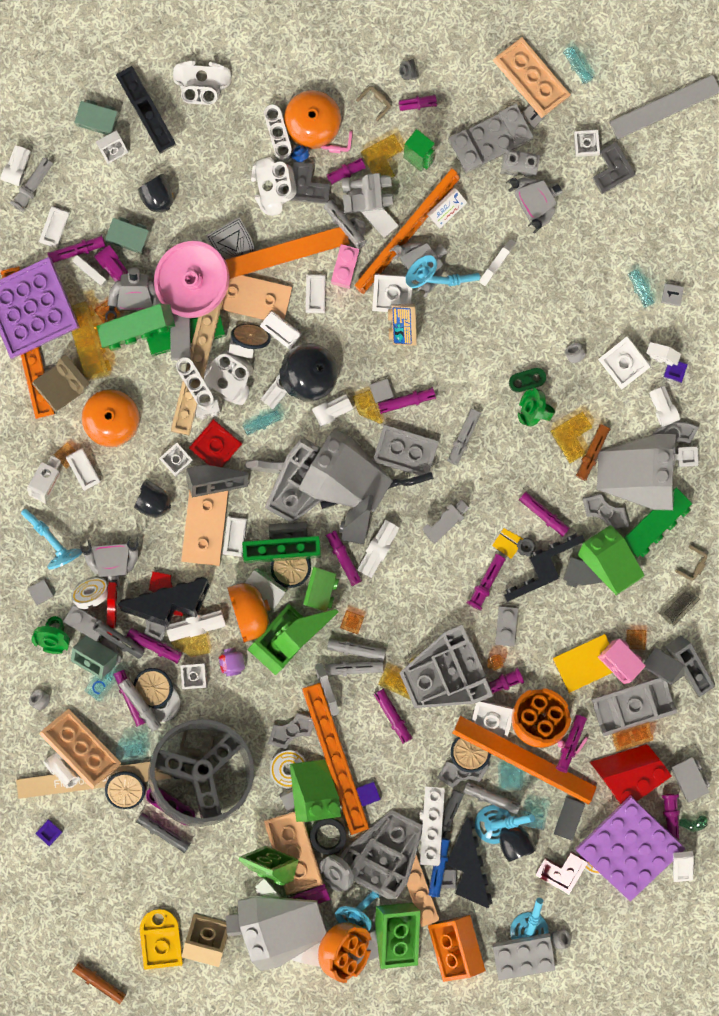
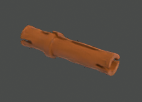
[575,424,611,481]
[72,962,127,1005]

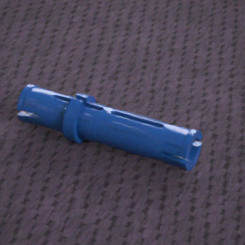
[428,838,450,897]

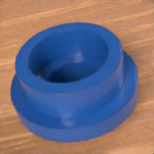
[291,145,310,162]

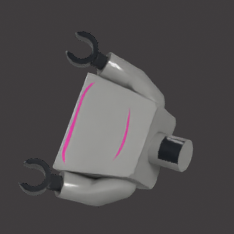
[506,178,563,233]
[105,268,161,320]
[80,537,140,587]

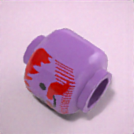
[218,648,245,677]

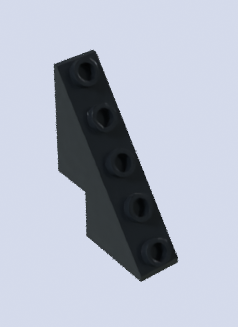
[118,577,211,627]
[446,816,493,909]

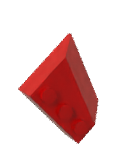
[590,744,672,805]

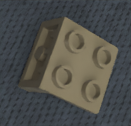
[32,354,90,412]

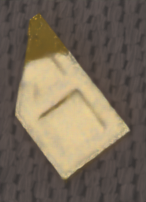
[352,390,383,424]
[171,634,210,657]

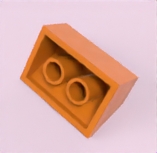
[428,915,486,982]

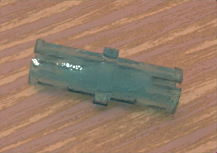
[563,46,593,84]
[627,269,655,308]
[242,409,282,436]

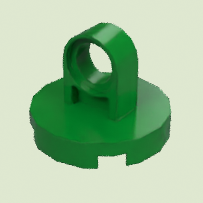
[518,388,556,427]
[31,616,70,654]

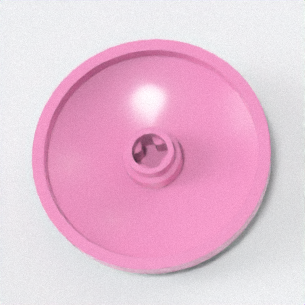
[154,241,229,318]

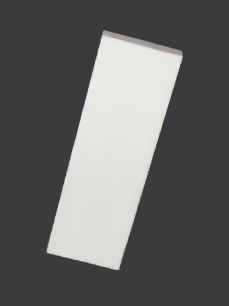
[347,188,398,238]

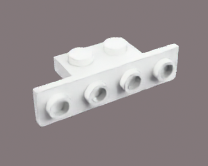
[420,787,445,866]

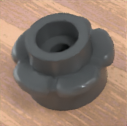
[517,538,536,557]

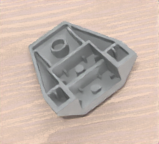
[299,428,393,512]
[597,434,676,510]
[265,438,322,523]
[400,625,493,708]
[340,810,423,899]
[238,896,327,971]

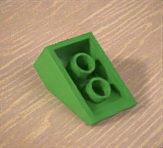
[578,525,645,596]
[303,567,339,612]
[247,604,303,675]
[273,609,339,659]
[290,759,341,822]
[239,846,299,885]
[375,902,420,969]

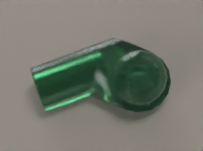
[678,815,708,832]

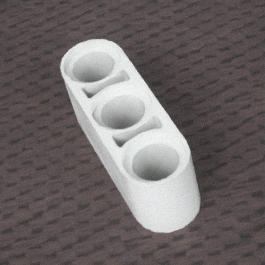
[264,105,292,161]
[176,358,215,410]

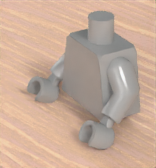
[389,242,447,297]

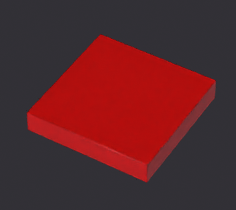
[189,419,242,468]

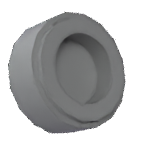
[347,218,365,237]
[565,343,586,363]
[29,689,50,711]
[551,929,571,950]

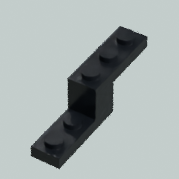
[116,66,176,154]
[503,533,585,602]

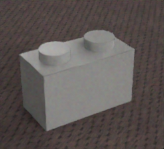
[63,605,106,641]
[670,757,710,802]

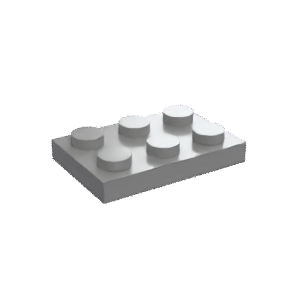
[373,425,439,476]
[492,933,555,981]

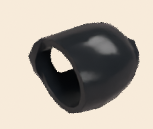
[138,174,174,213]
[134,479,171,518]
[499,825,536,862]

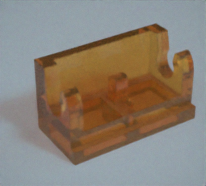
[611,722,653,752]

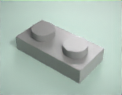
[495,606,518,647]

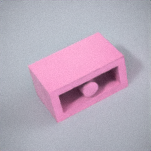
[331,244,359,289]
[598,638,645,684]

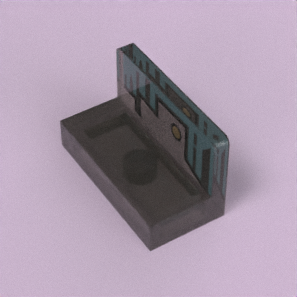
[658,586,700,627]

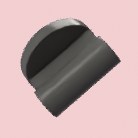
[399,59,419,80]

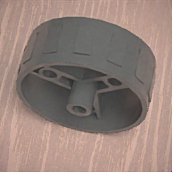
[148,719,254,827]

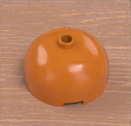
[284,90,341,149]
[82,389,140,447]
[227,583,270,643]
[511,688,571,748]
[318,922,371,983]

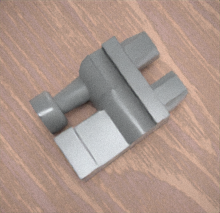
[500,149,540,177]
[342,173,394,214]
[422,500,469,544]

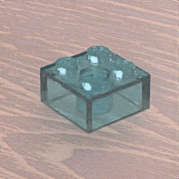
[498,766,523,791]
[520,811,546,830]

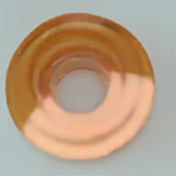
[487,654,506,670]

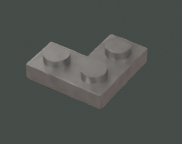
[592,142,635,194]
[290,162,330,204]

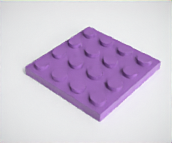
[0,257,80,359]
[575,795,685,902]

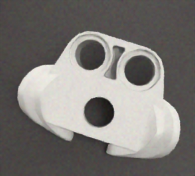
[173,61,232,105]
[251,157,297,216]
[204,351,253,405]

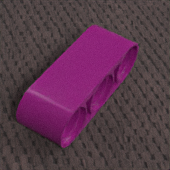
[146,786,197,826]

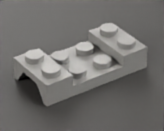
[448,104,534,174]
[591,678,678,736]

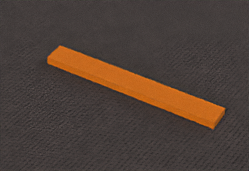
[354,168,460,294]
[225,227,350,279]
[1,266,55,419]
[301,682,369,835]
[452,716,597,805]

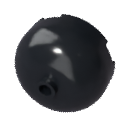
[279,343,338,402]

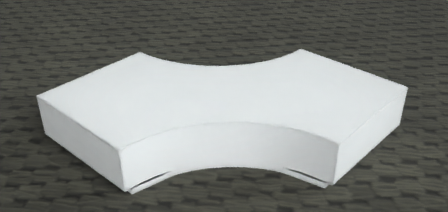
[480,239,516,286]

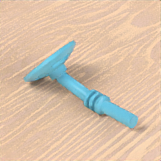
[405,255,480,288]
[21,509,83,570]
[475,805,535,844]
[335,891,380,932]
[510,898,549,940]

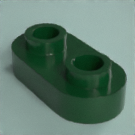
[509,368,546,393]

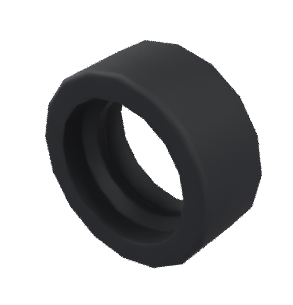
[310,818,347,855]

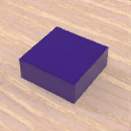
[663,362,688,383]
[356,782,381,806]
[35,819,63,847]

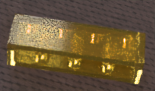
[71,301,112,382]

